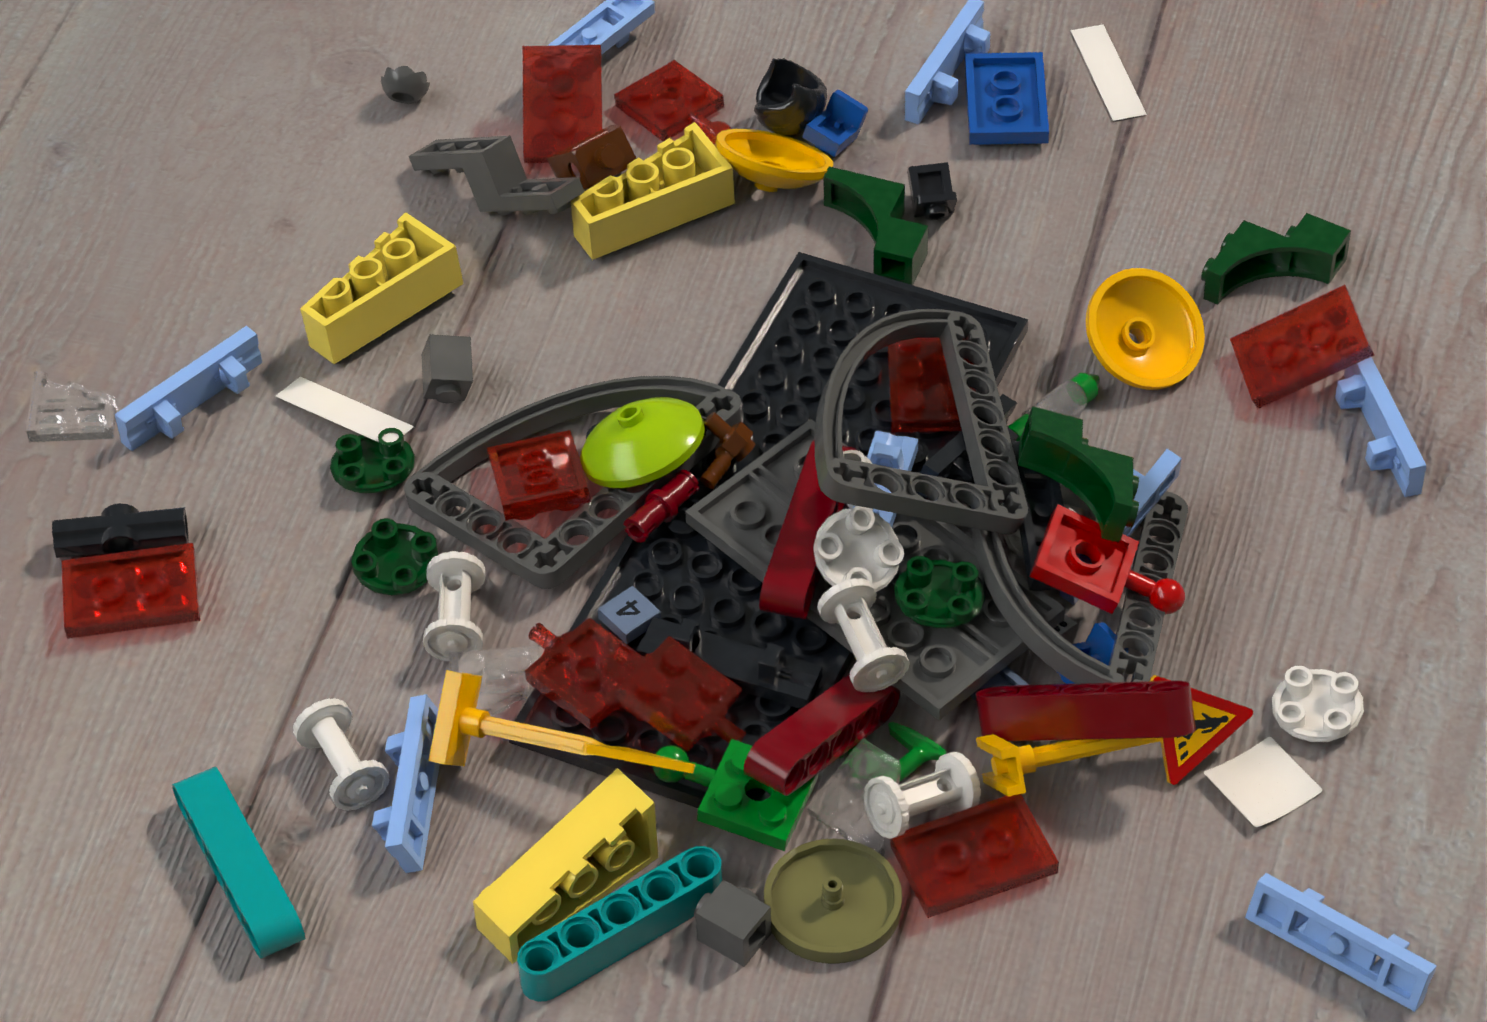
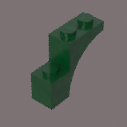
[823,166,928,285]
[1201,213,1351,305]
[1018,406,1139,543]

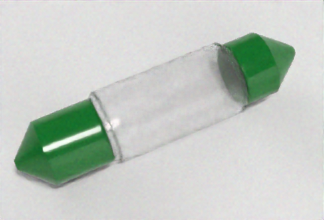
[1007,373,1100,441]

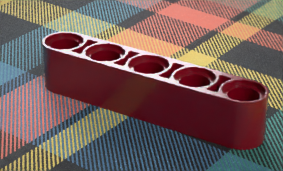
[759,440,857,619]
[743,674,900,796]
[976,681,1196,741]

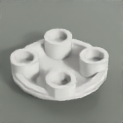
[813,506,904,592]
[1272,666,1364,742]

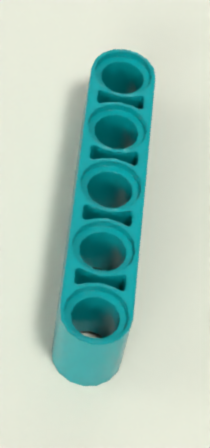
[172,766,306,959]
[517,846,722,1002]

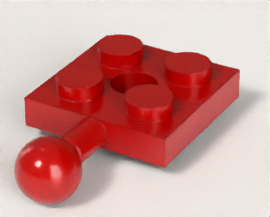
[1030,505,1185,614]

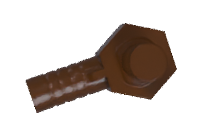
[700,412,755,489]

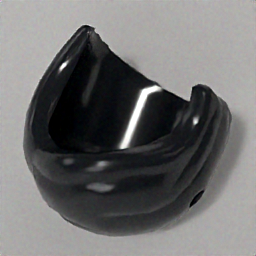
[754,58,827,136]

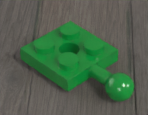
[652,739,818,852]

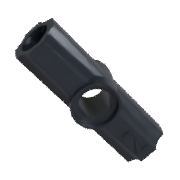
[52,503,189,562]

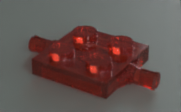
[525,618,655,730]
[610,636,746,752]

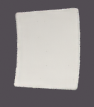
[1204,737,1322,827]

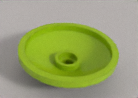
[580,397,705,488]

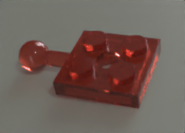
[614,60,732,145]

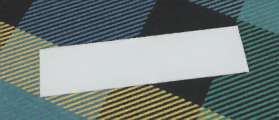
[1071,24,1147,121]
[275,377,414,447]

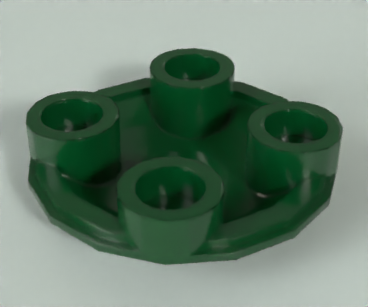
[330,428,415,493]
[352,518,438,596]
[894,556,984,628]

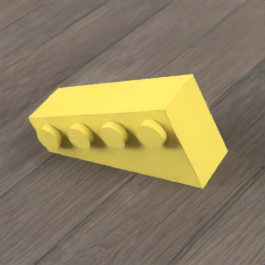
[570,122,735,260]
[300,212,463,364]
[473,768,659,964]

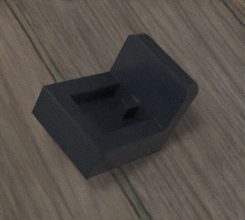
[907,162,957,220]

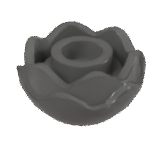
[381,66,430,104]

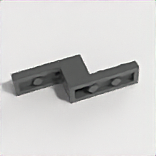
[408,135,584,215]

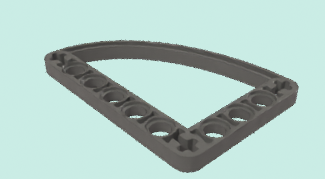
[814,309,1028,534]
[404,376,744,589]
[971,446,1188,684]

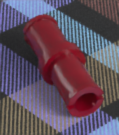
[623,469,699,543]

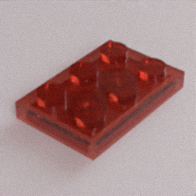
[522,45,603,163]
[1230,285,1374,409]
[887,337,978,432]
[487,430,591,521]
[62,543,201,639]
[890,794,1059,918]

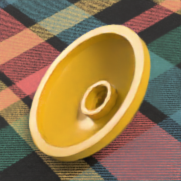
[715,129,833,192]
[1086,268,1205,390]

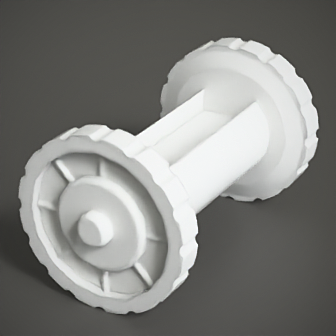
[423,551,485,661]
[817,578,910,692]
[293,698,389,811]
[864,752,981,839]

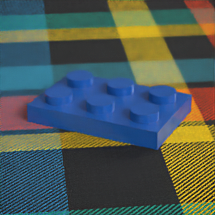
[965,52,1049,145]

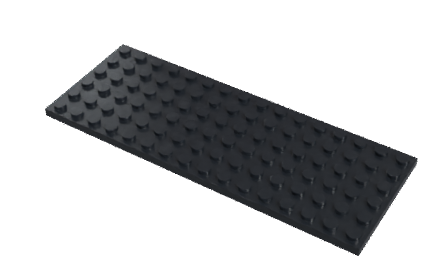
[509,252,1028,808]

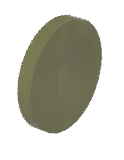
[764,838,902,964]

